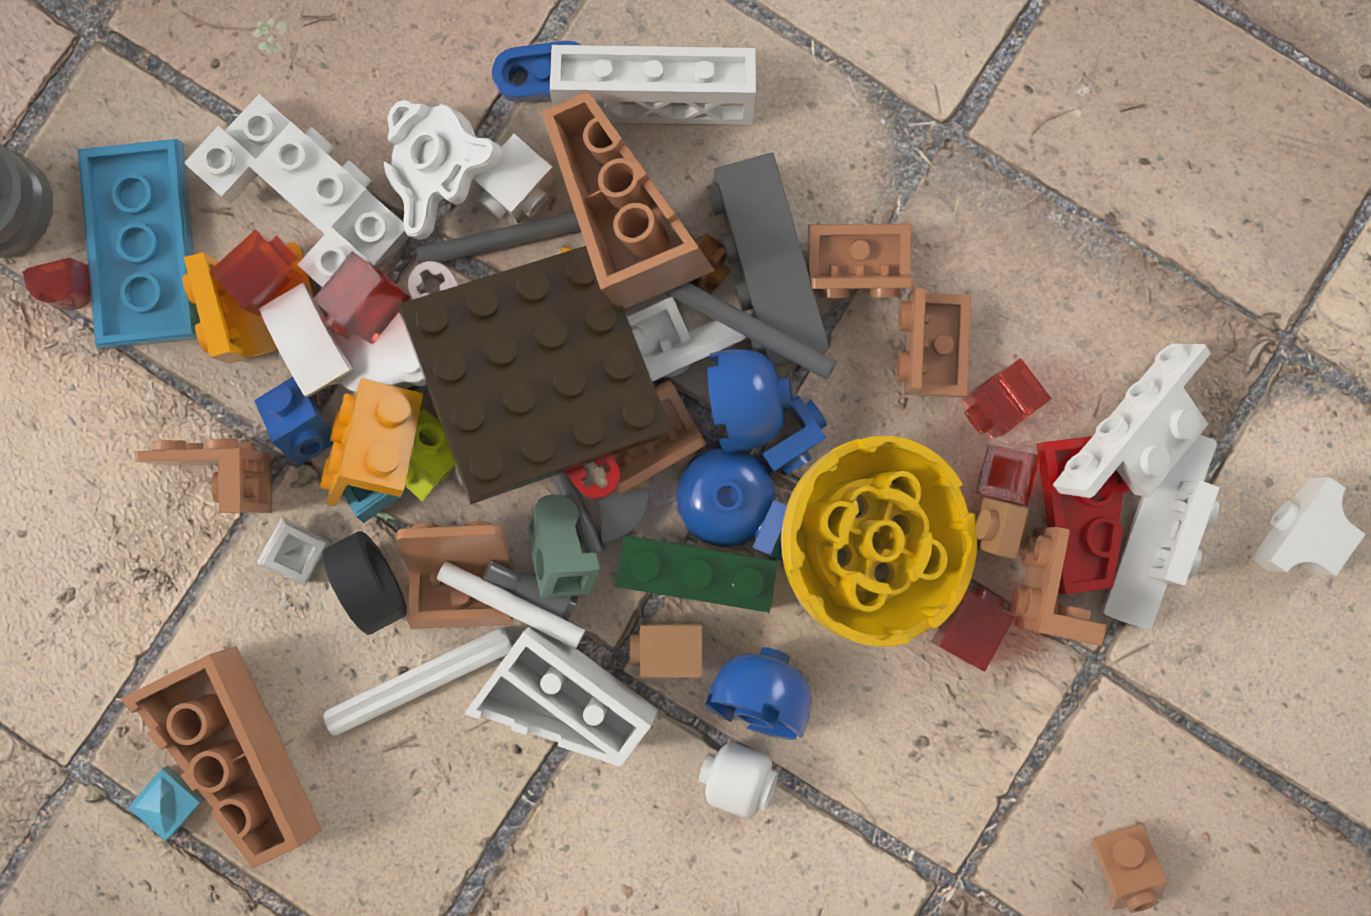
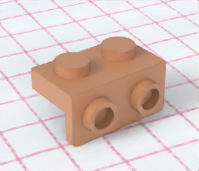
[808,223,914,298]
[896,288,972,398]
[603,379,706,494]

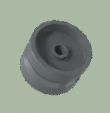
[0,143,53,258]

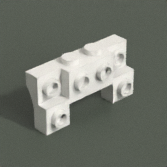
[184,94,410,303]

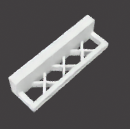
[550,45,756,125]

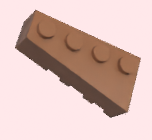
[541,91,715,309]
[120,646,322,868]

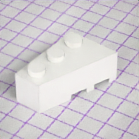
[464,626,659,767]

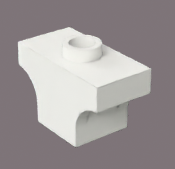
[1251,477,1365,576]

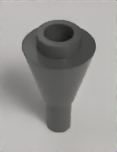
[483,560,578,621]

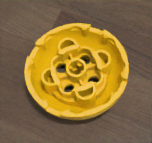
[781,436,977,647]

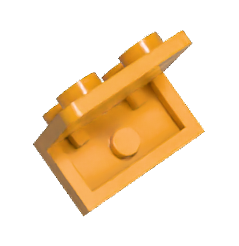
[182,242,317,364]
[319,378,423,506]

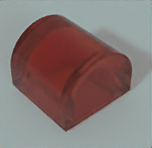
[22,257,91,310]
[975,444,1041,507]

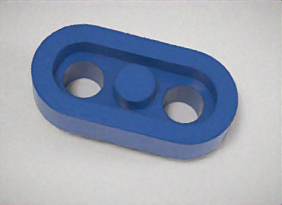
[492,41,580,103]

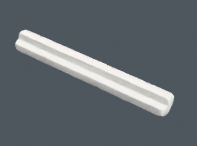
[323,627,513,736]

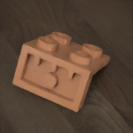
[134,439,272,514]
[1011,527,1106,646]

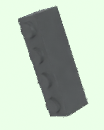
[707,152,829,368]

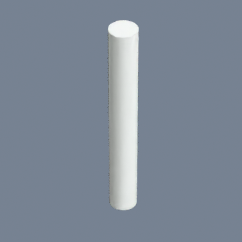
[437,561,585,648]

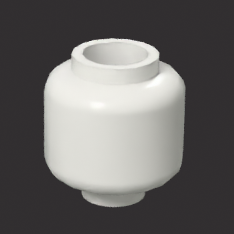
[699,742,778,819]

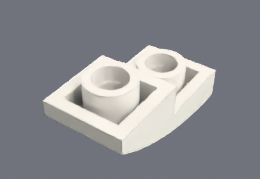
[259,283,354,397]

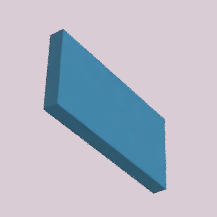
[78,139,200,349]

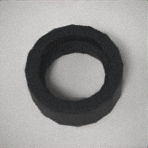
[322,531,407,635]

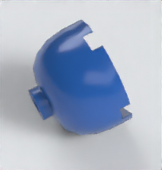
[708,350,794,454]
[676,448,776,548]
[705,647,812,740]

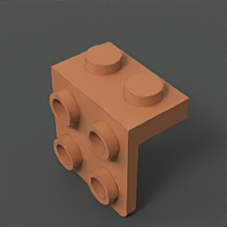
[396,521,514,629]

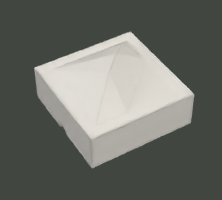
[257,517,330,586]

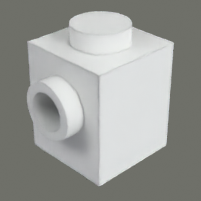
[473,134,557,223]

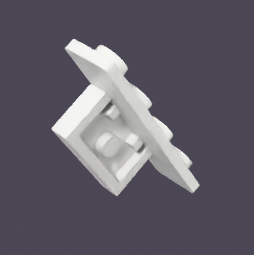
[624,293,746,381]
[1053,343,1211,498]
[1101,435,1220,630]

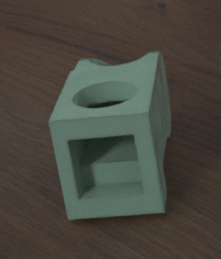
[528,494,600,598]

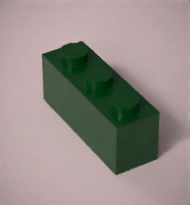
[615,535,778,613]

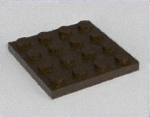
[398,246,672,505]

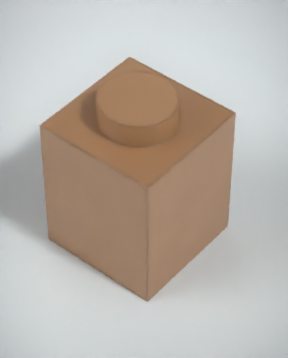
[630,622,702,678]

